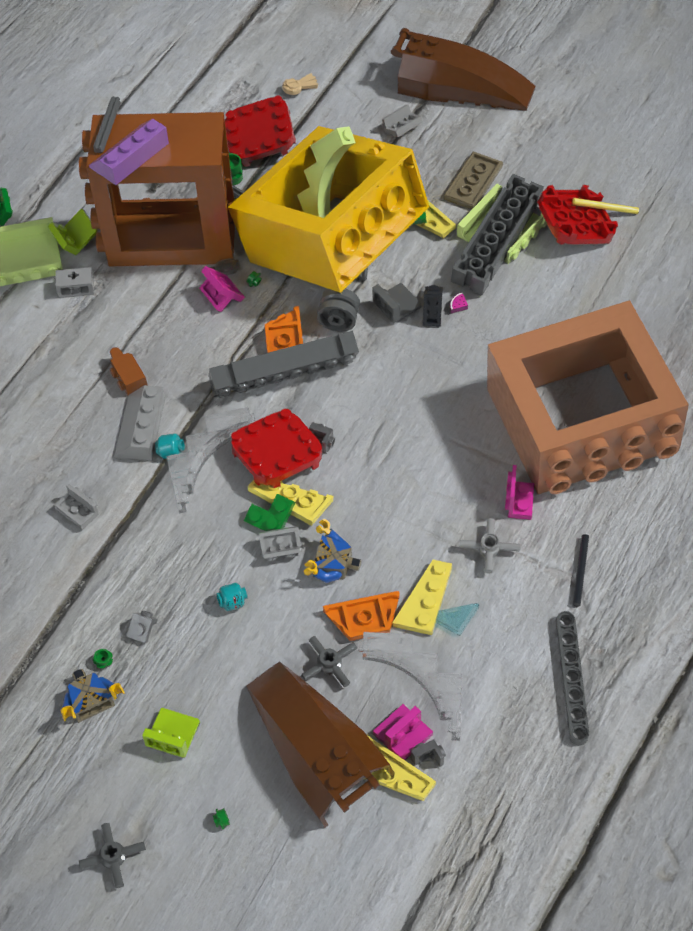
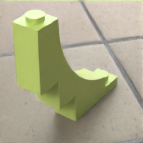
[297,126,356,218]

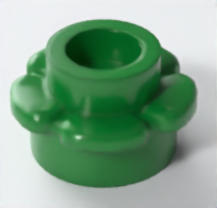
[246,271,262,287]
[93,649,113,669]
[213,808,230,830]

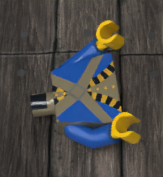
[304,519,361,583]
[61,669,125,723]

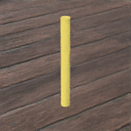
[572,198,639,214]

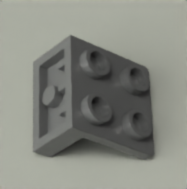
[372,283,422,323]

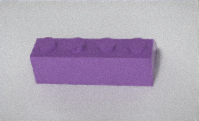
[89,119,169,185]

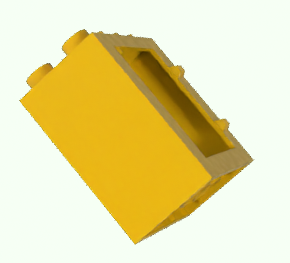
[228,126,430,293]

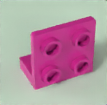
[505,465,534,520]

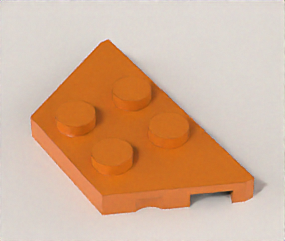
[264,306,303,353]
[323,591,400,641]

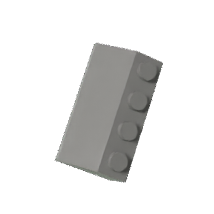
[114,385,165,461]

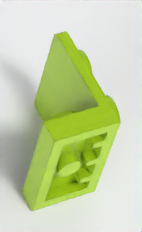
[48,209,98,255]
[142,708,200,758]

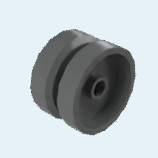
[317,288,360,332]

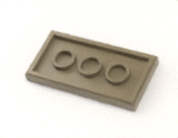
[444,151,503,210]

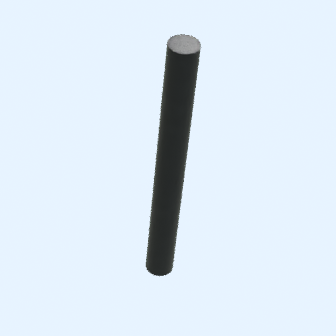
[573,534,589,607]

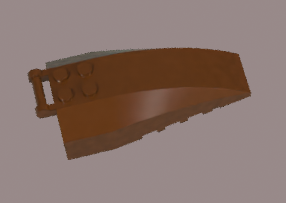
[391,28,536,111]
[246,661,395,828]

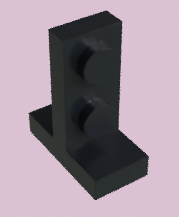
[423,285,443,327]

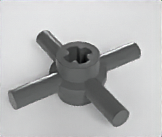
[301,636,357,687]
[79,823,146,888]

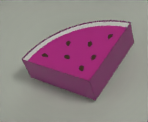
[450,292,468,314]

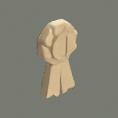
[282,73,318,95]

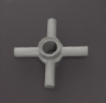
[460,518,520,574]

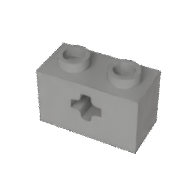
[56,267,94,298]

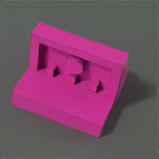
[199,266,245,312]
[373,704,433,760]

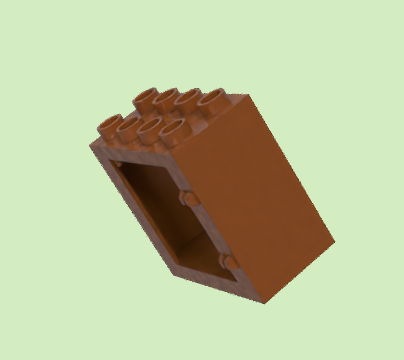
[79,112,235,267]

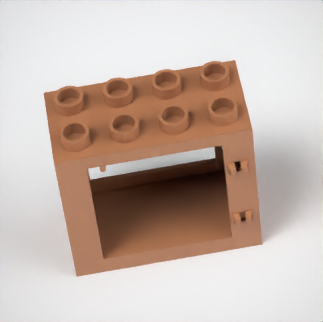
[487,300,689,495]

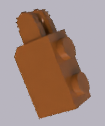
[110,347,148,396]

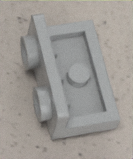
[382,105,423,137]
[54,484,99,530]
[259,526,302,561]

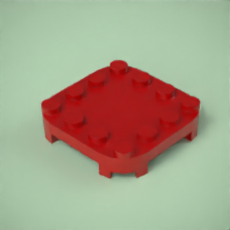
[225,95,296,167]
[537,185,618,245]
[231,409,322,488]

